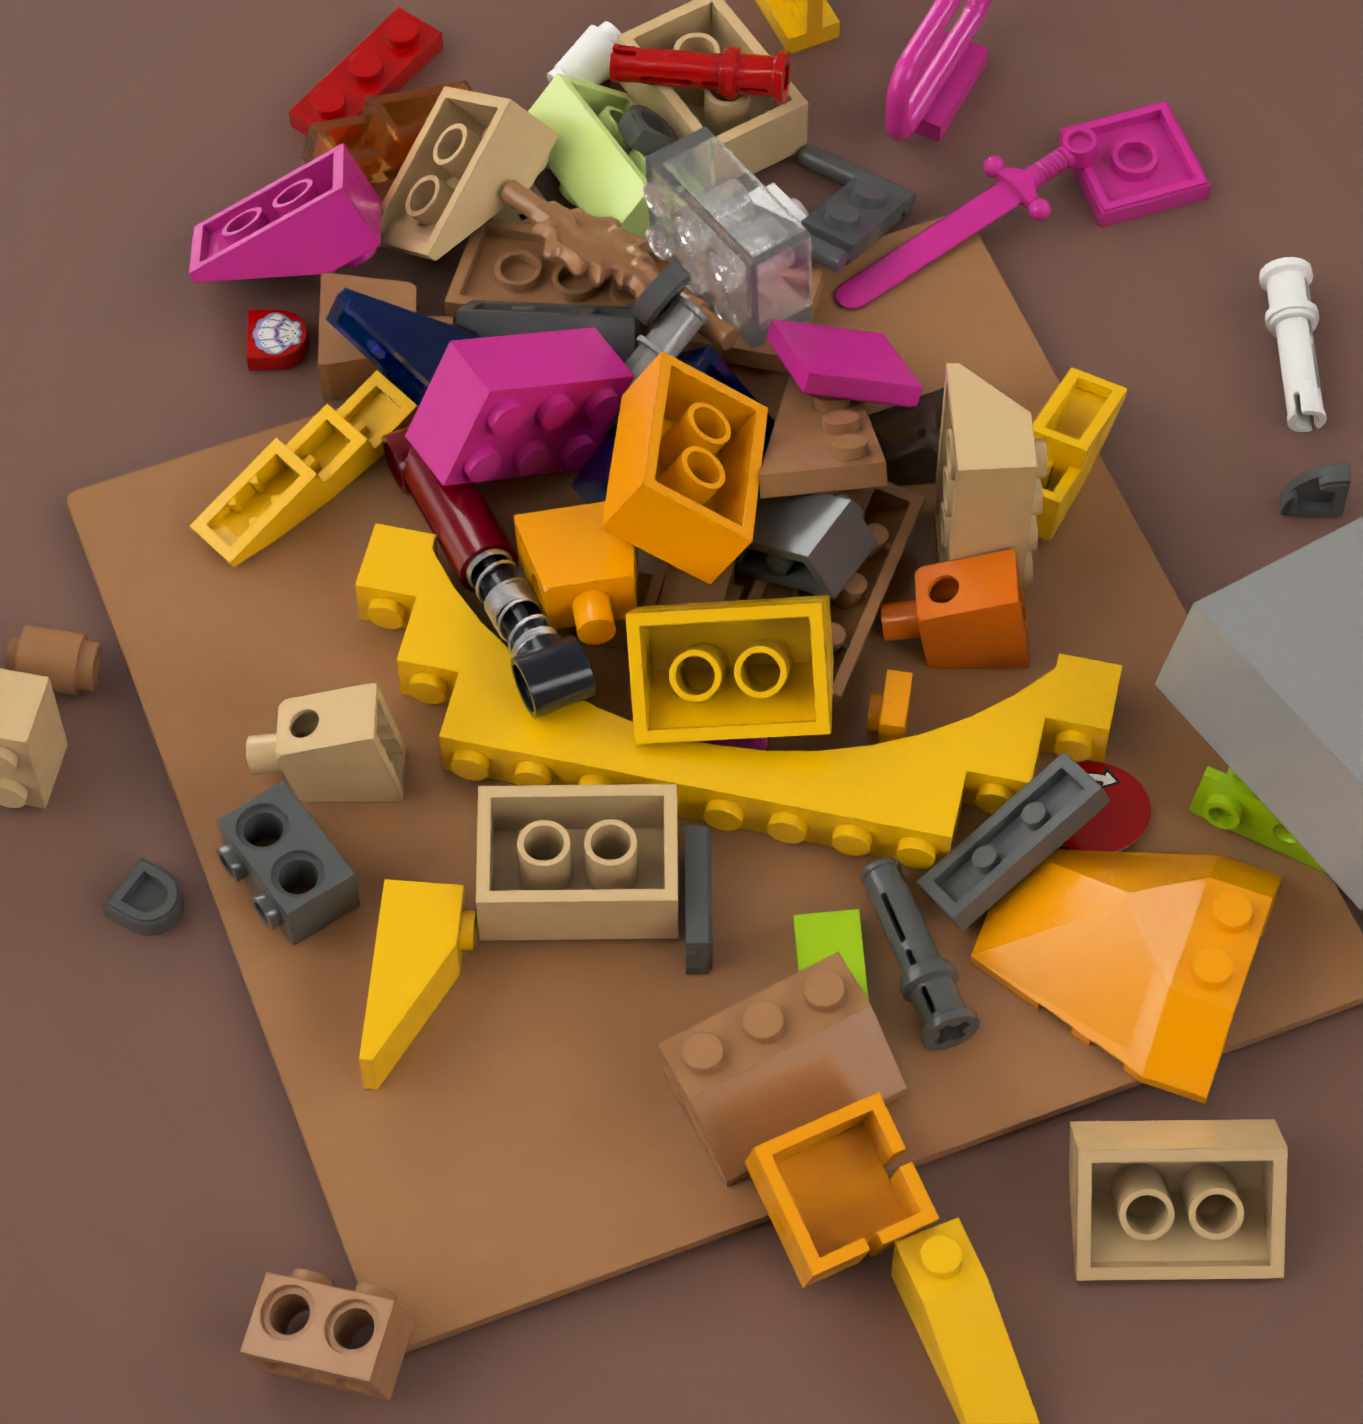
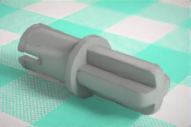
[625,295,708,386]

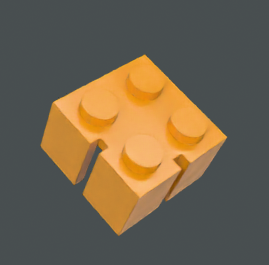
[744,1092,940,1288]

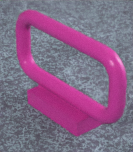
[885,0,991,142]

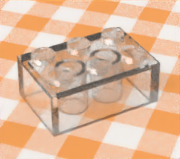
[643,126,812,350]

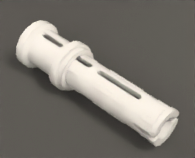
[1259,257,1327,432]

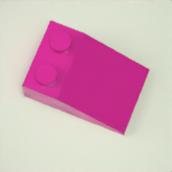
[189,143,381,283]

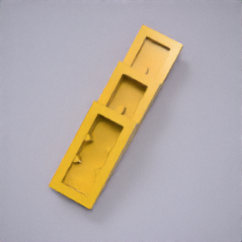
[190,370,418,567]

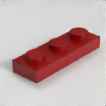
[289,7,443,150]

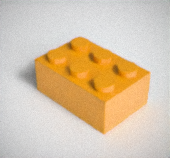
[601,351,768,585]

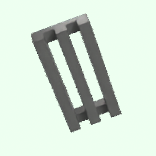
[684,826,713,974]

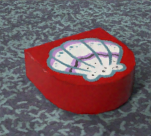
[247,309,309,371]

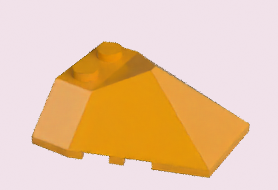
[970,849,1283,1104]

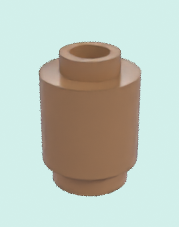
[5,624,102,696]

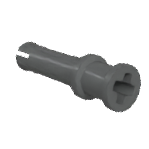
[860,857,980,1051]

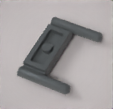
[727,144,916,273]

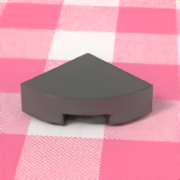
[1280,463,1351,517]

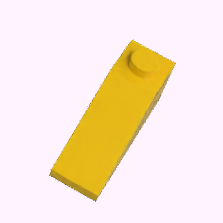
[359,879,478,1090]
[891,1217,1040,1424]

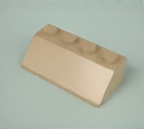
[933,363,1048,586]

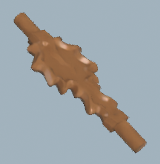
[501,180,739,350]

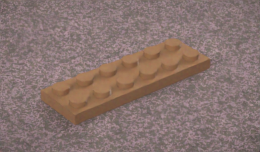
[444,218,823,373]

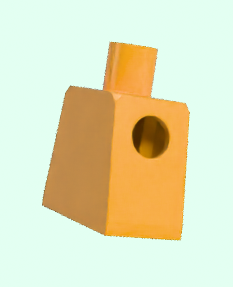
[514,501,638,645]

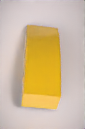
[1033,367,1128,541]

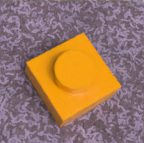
[867,669,913,744]

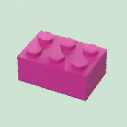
[405,327,635,486]

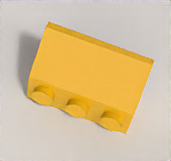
[625,595,834,744]

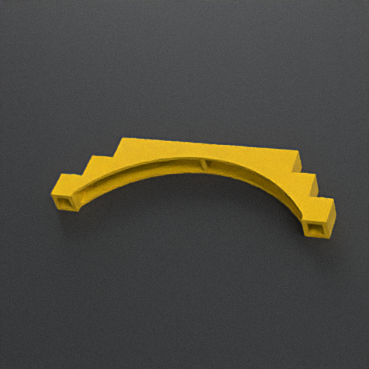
[355,523,1123,869]

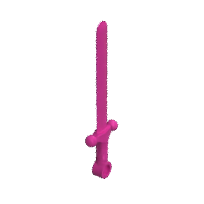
[835,126,1098,309]

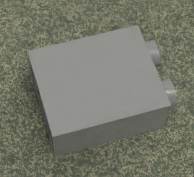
[1155,516,1363,911]

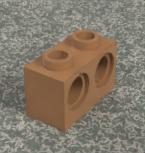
[240,1268,415,1401]

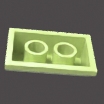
[528,73,720,244]

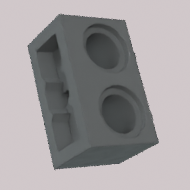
[216,780,360,946]

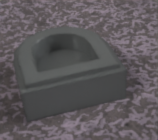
[618,105,684,167]
[629,261,692,326]
[103,857,184,936]

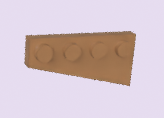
[759,374,887,499]

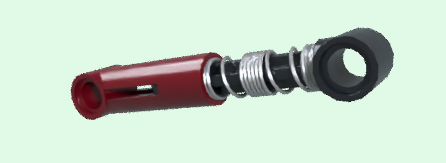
[381,426,596,719]

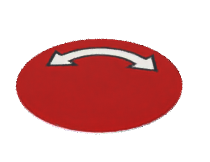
[1062,762,1151,852]

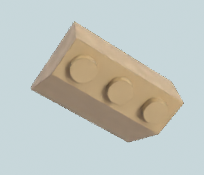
[1069,1119,1288,1281]

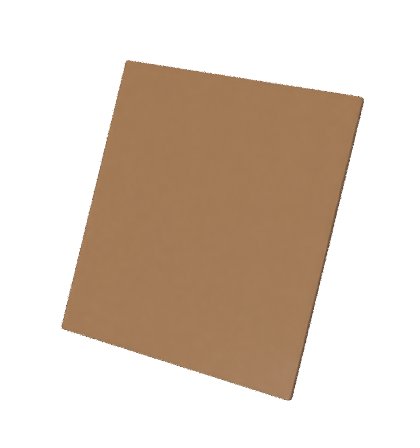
[67,215,1363,1353]

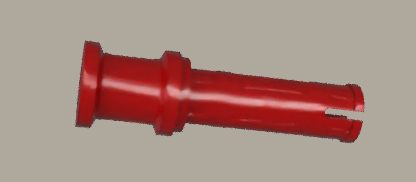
[609,44,791,104]

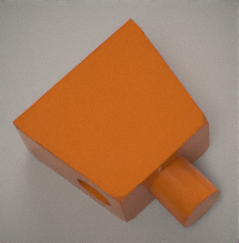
[881,549,1030,669]

